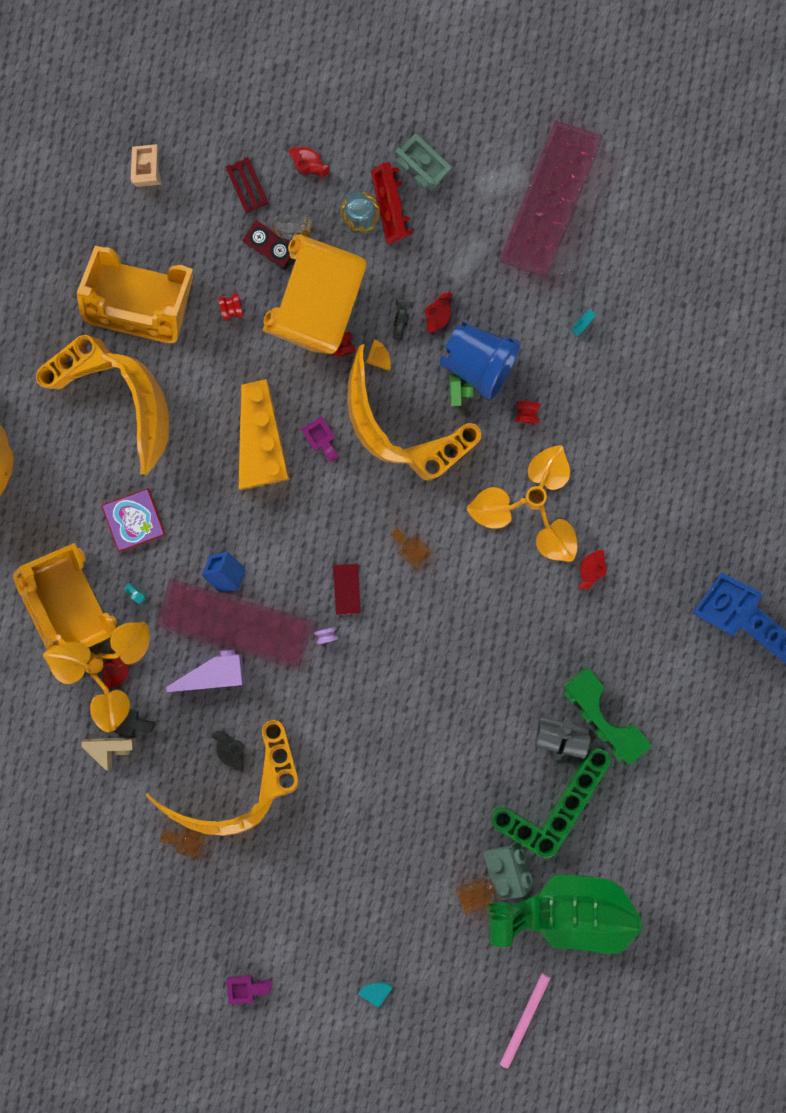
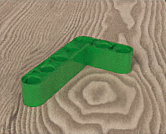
[491,746,610,858]

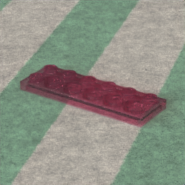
[499,120,603,278]
[156,578,314,668]

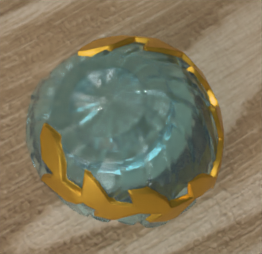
[340,191,380,233]

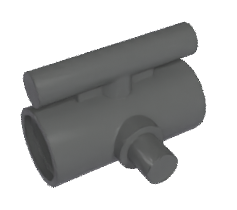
[535,716,590,761]

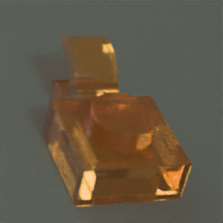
[390,528,432,570]
[160,827,207,859]

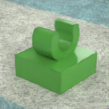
[449,374,473,406]

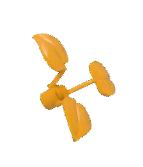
[467,445,577,562]
[43,621,150,733]

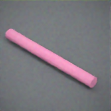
[500,973,551,1069]

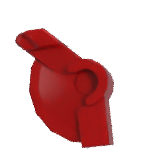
[288,146,330,178]
[424,292,453,332]
[578,550,607,590]
[102,656,129,689]

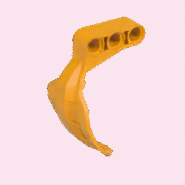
[36,335,169,475]
[347,344,481,481]
[146,720,299,836]

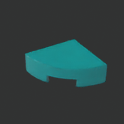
[571,310,596,337]
[124,582,148,604]
[358,982,393,1008]

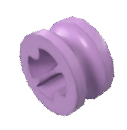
[314,627,339,644]

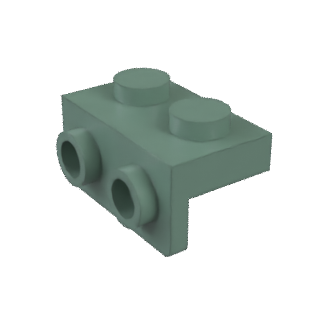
[395,133,452,191]
[483,842,533,901]

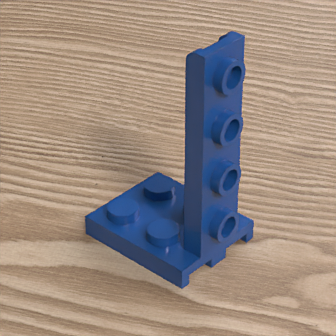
[693,573,786,665]

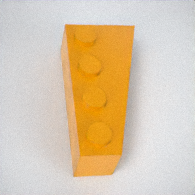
[239,379,290,490]

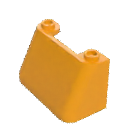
[262,235,366,354]
[77,246,193,343]
[13,543,119,650]

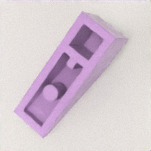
[166,649,244,692]

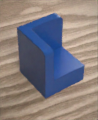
[202,552,245,592]

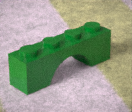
[563,666,652,765]

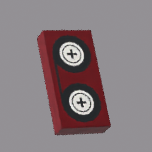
[242,219,291,269]

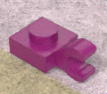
[301,416,339,463]
[226,975,272,1004]

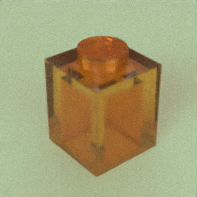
[456,876,496,915]

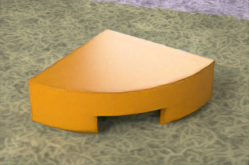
[366,339,391,371]

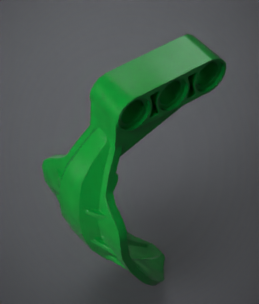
[488,874,642,954]

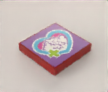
[101,488,166,552]

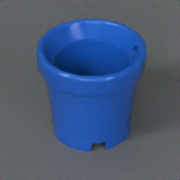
[439,321,521,401]

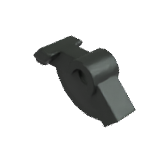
[393,299,414,341]
[212,730,244,770]

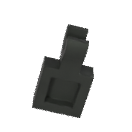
[113,709,155,736]

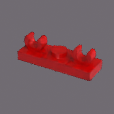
[371,162,413,244]

